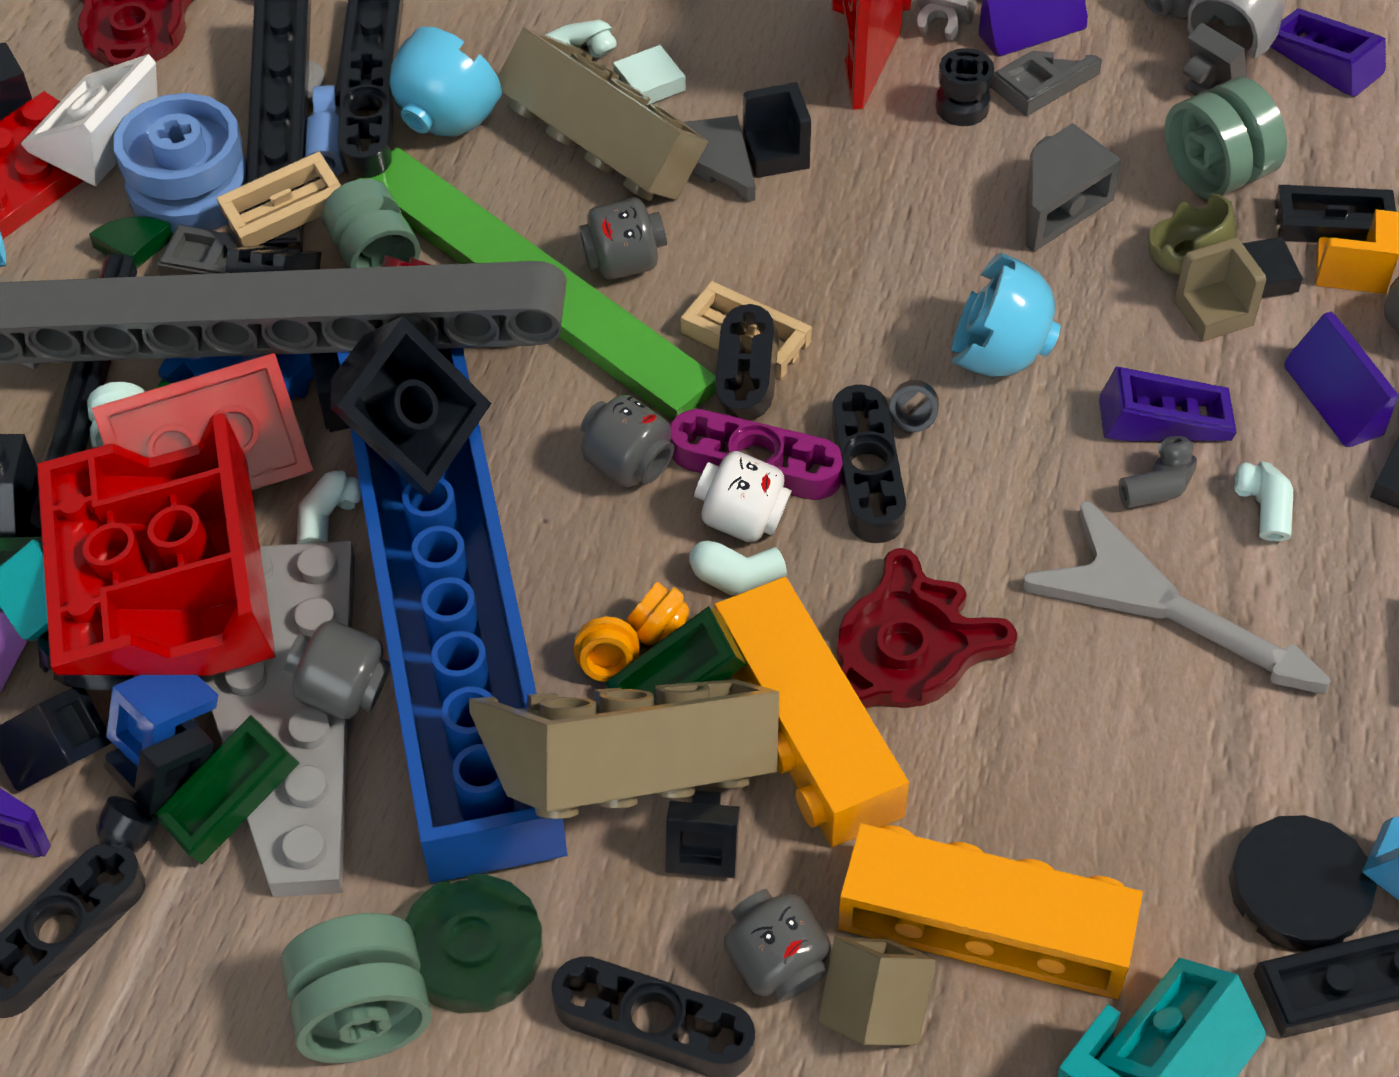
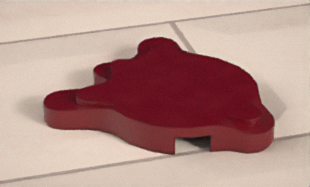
[78,0,194,67]
[837,548,1017,708]

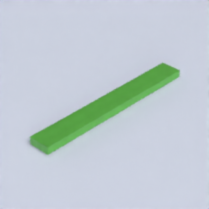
[357,147,716,421]

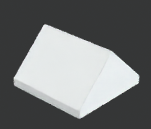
[21,54,158,187]

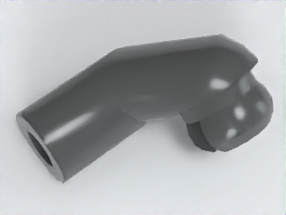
[1119,436,1197,508]

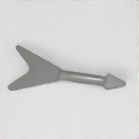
[1023,501,1331,694]

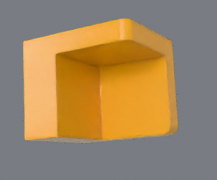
[1316,209,1399,294]

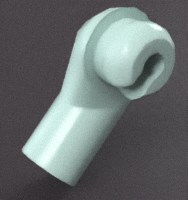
[545,19,617,58]
[1234,461,1293,541]
[296,471,361,544]
[689,540,787,595]

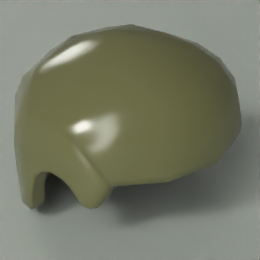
[1147,194,1237,276]

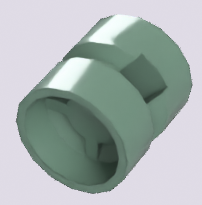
[321,179,421,268]

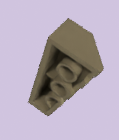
[498,27,709,201]
[469,679,779,819]

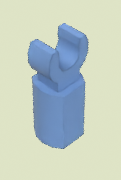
[305,85,343,176]

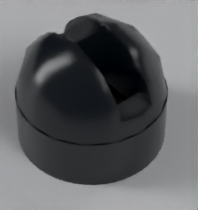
[889,380,939,432]
[96,796,159,853]

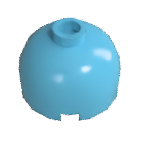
[389,26,502,137]
[951,253,1061,377]

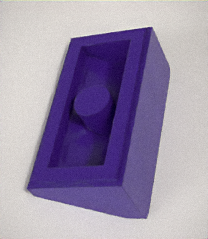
[978,0,1088,56]
[1284,311,1399,447]

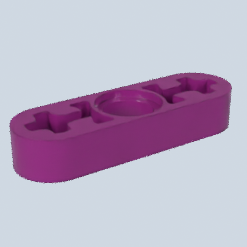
[670,409,843,500]

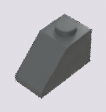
[1026,123,1121,252]

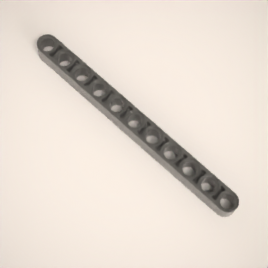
[0,261,567,364]

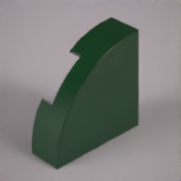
[89,217,173,269]

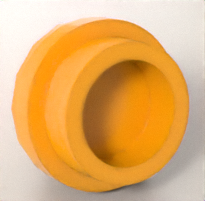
[625,581,689,646]
[574,616,639,682]

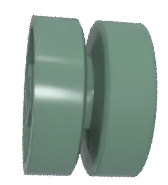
[1164,77,1287,199]
[281,913,432,1063]

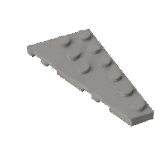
[201,541,355,897]

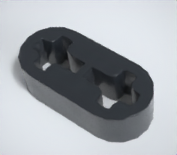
[715,304,779,420]

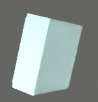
[613,45,686,105]

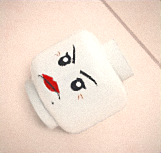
[694,451,792,543]

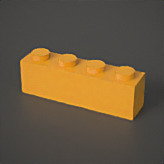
[714,576,909,848]
[838,823,1143,1000]

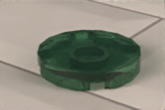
[405,874,543,1014]

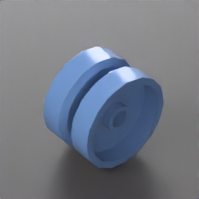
[114,93,246,233]

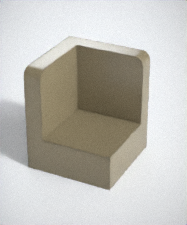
[1174,237,1266,342]
[819,937,936,1045]

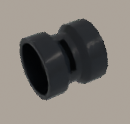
[935,48,994,126]

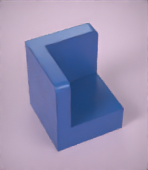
[106,675,218,767]

